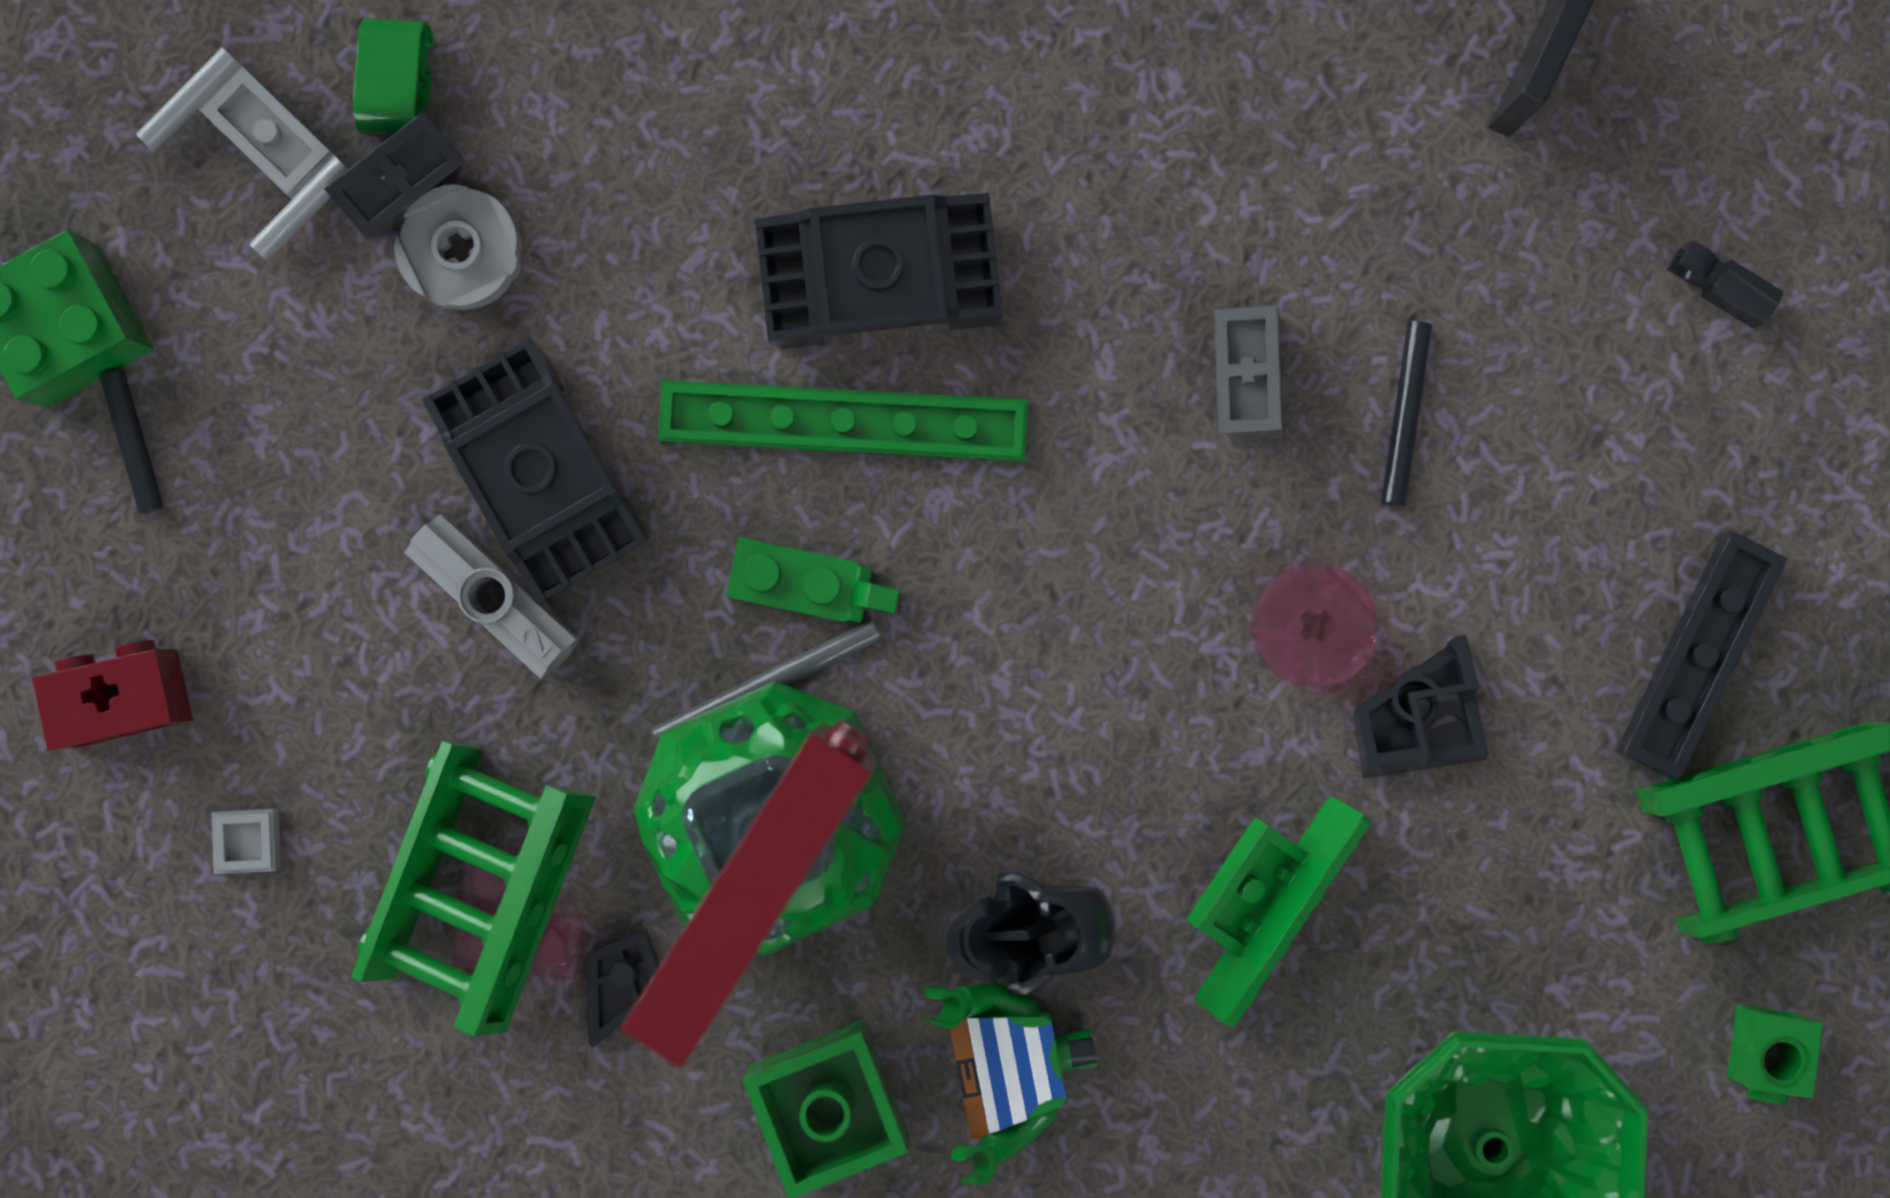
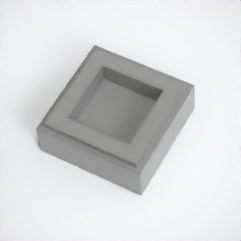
[211,808,281,874]

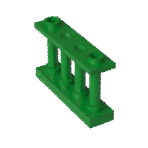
[1635,721,1890,944]
[351,740,596,1037]

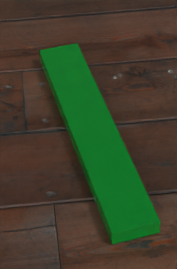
[658,380,1028,462]

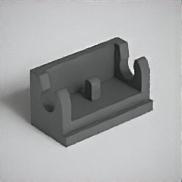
[1214,305,1285,439]

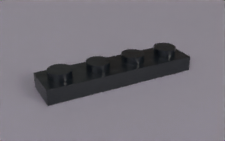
[1616,531,1788,780]

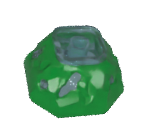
[631,681,907,957]

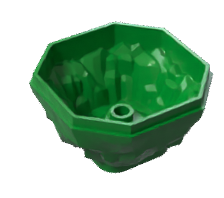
[1380,1031,1648,1198]

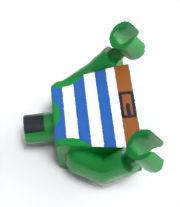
[924,982,1098,1185]

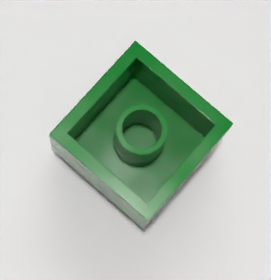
[0,229,154,408]
[742,1018,910,1198]

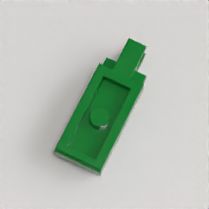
[725,537,901,623]

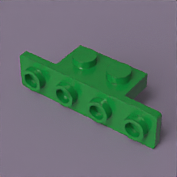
[1186,797,1371,1028]

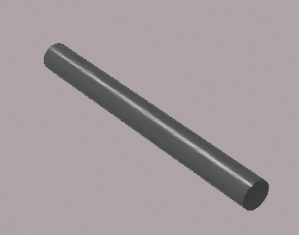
[652,618,882,742]

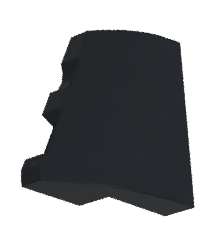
[1354,635,1489,778]

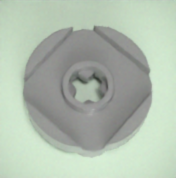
[394,184,522,311]

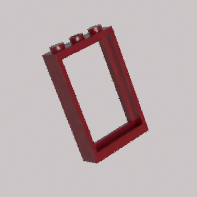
[619,719,879,1069]

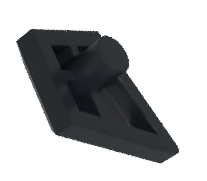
[586,930,660,1047]

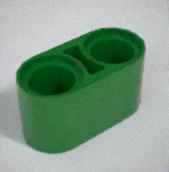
[353,18,434,136]

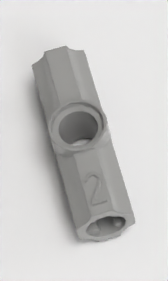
[404,514,580,679]

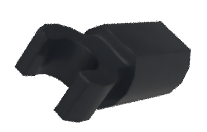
[1666,241,1784,328]

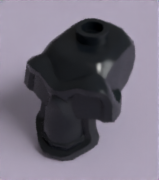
[947,873,1115,995]

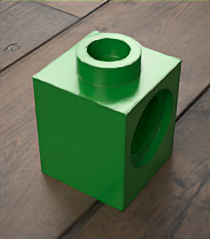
[1727,1004,1823,1105]

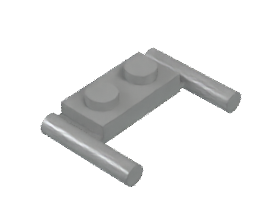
[136,47,349,261]

